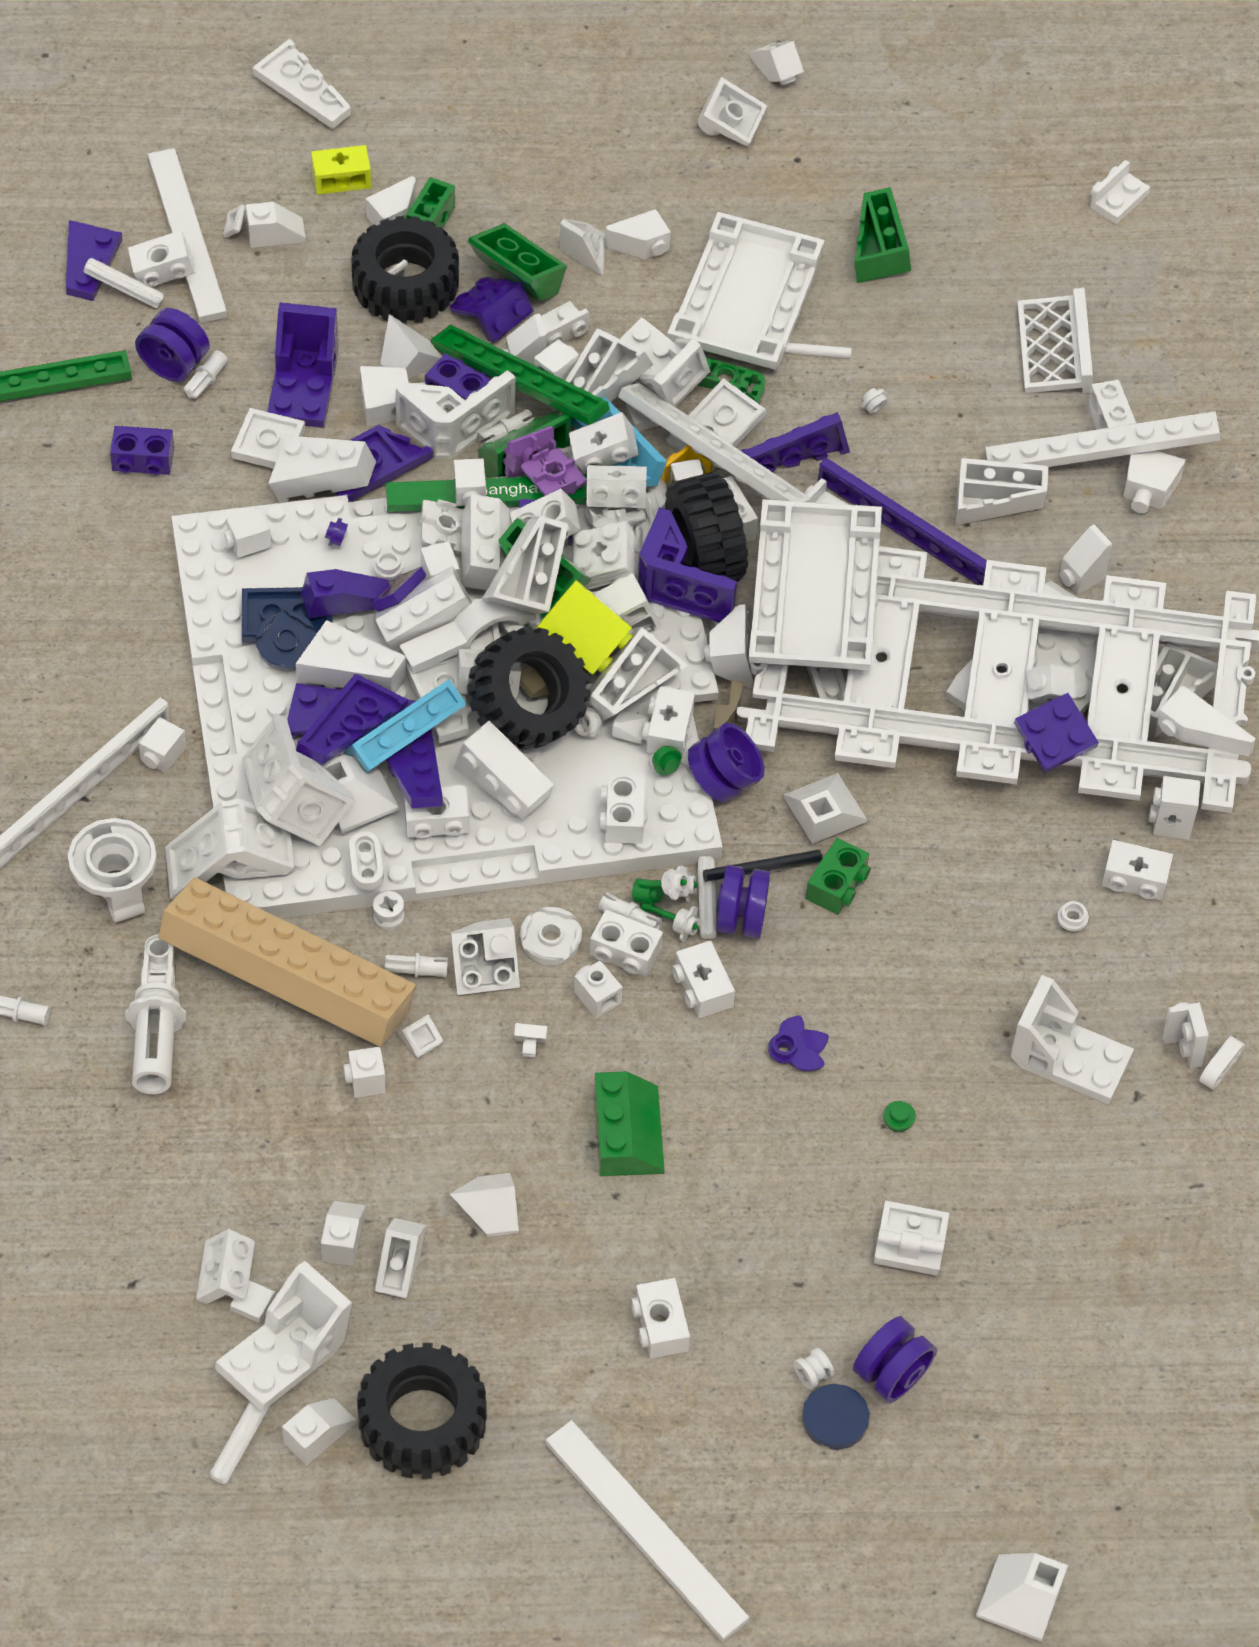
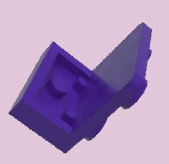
[449,276,534,342]

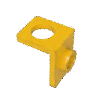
[661,445,713,484]

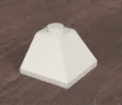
[704,604,755,688]

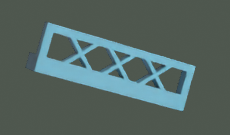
[571,397,667,486]
[344,679,466,772]

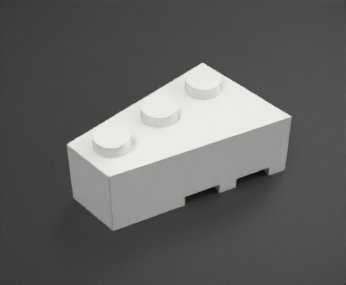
[955,458,1049,526]

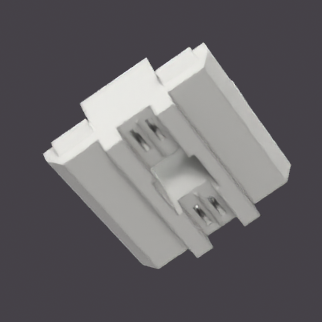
[421,499,463,555]
[583,507,646,529]

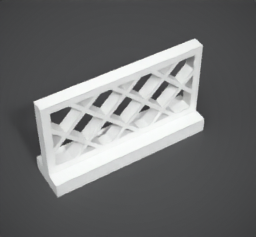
[1018,288,1093,394]

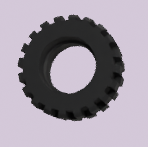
[351,216,459,324]
[665,472,748,582]
[467,627,590,749]
[357,1342,487,1479]

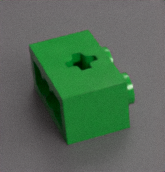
[406,177,455,228]

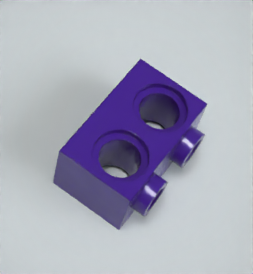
[425,353,491,400]
[110,426,174,475]

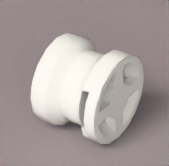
[373,891,405,930]
[793,1347,834,1390]

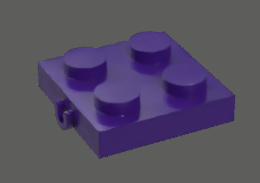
[1014,693,1099,773]

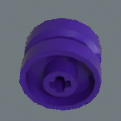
[135,307,210,382]
[688,723,765,802]
[717,865,770,939]
[853,1316,937,1403]

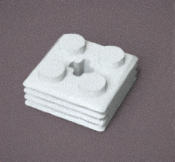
[572,520,634,589]

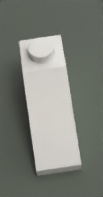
[1157,685,1256,757]

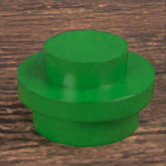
[652,746,682,776]
[883,1101,916,1132]

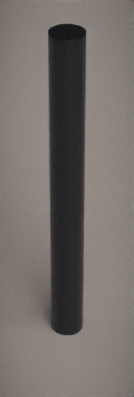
[703,849,822,882]

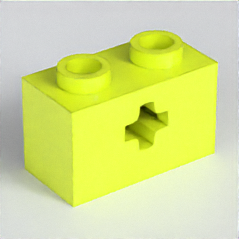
[311,145,371,195]

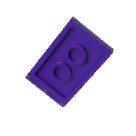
[267,302,338,428]
[638,507,737,623]

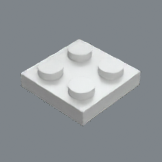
[231,408,305,469]

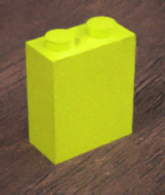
[537,580,632,675]

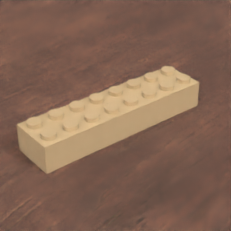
[158,877,416,1047]

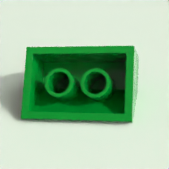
[468,223,567,301]
[478,412,571,478]
[594,1071,665,1177]

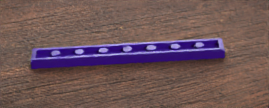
[818,458,987,586]

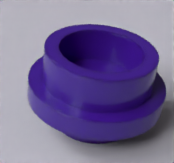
[324,517,348,547]

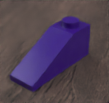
[301,569,389,618]

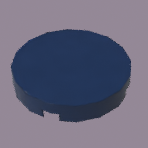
[256,610,316,671]
[802,1384,870,1450]

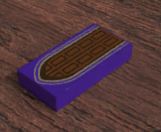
[371,566,426,612]

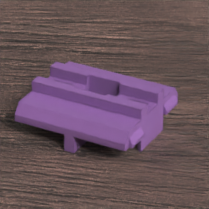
[503,426,556,478]
[520,448,587,496]

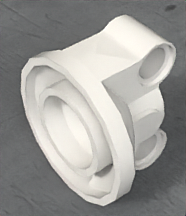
[68,818,157,923]

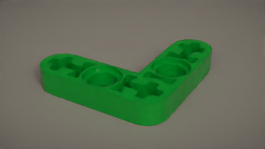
[698,358,766,440]

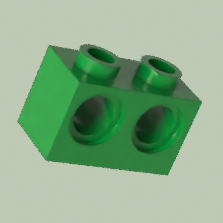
[805,838,871,915]

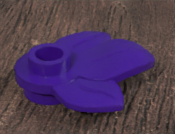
[768,1015,829,1071]

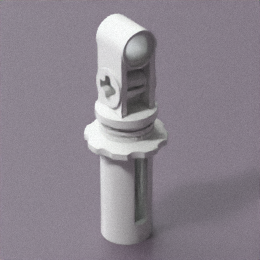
[125,934,186,1094]

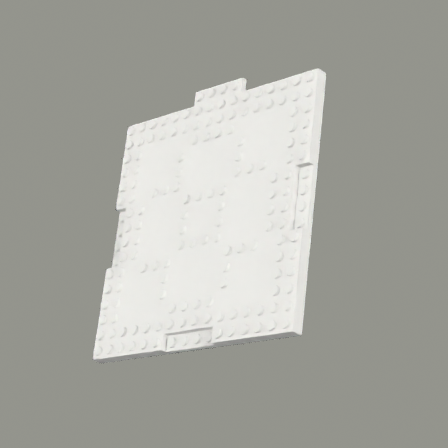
[171,468,723,918]

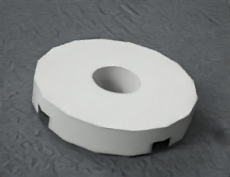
[520,907,582,965]

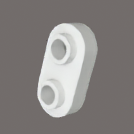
[349,831,384,890]

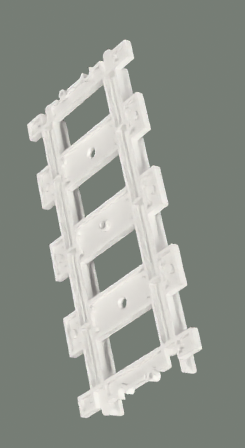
[737,546,1259,813]

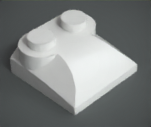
[698,77,767,146]

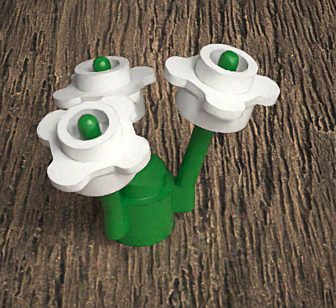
[632,866,700,942]

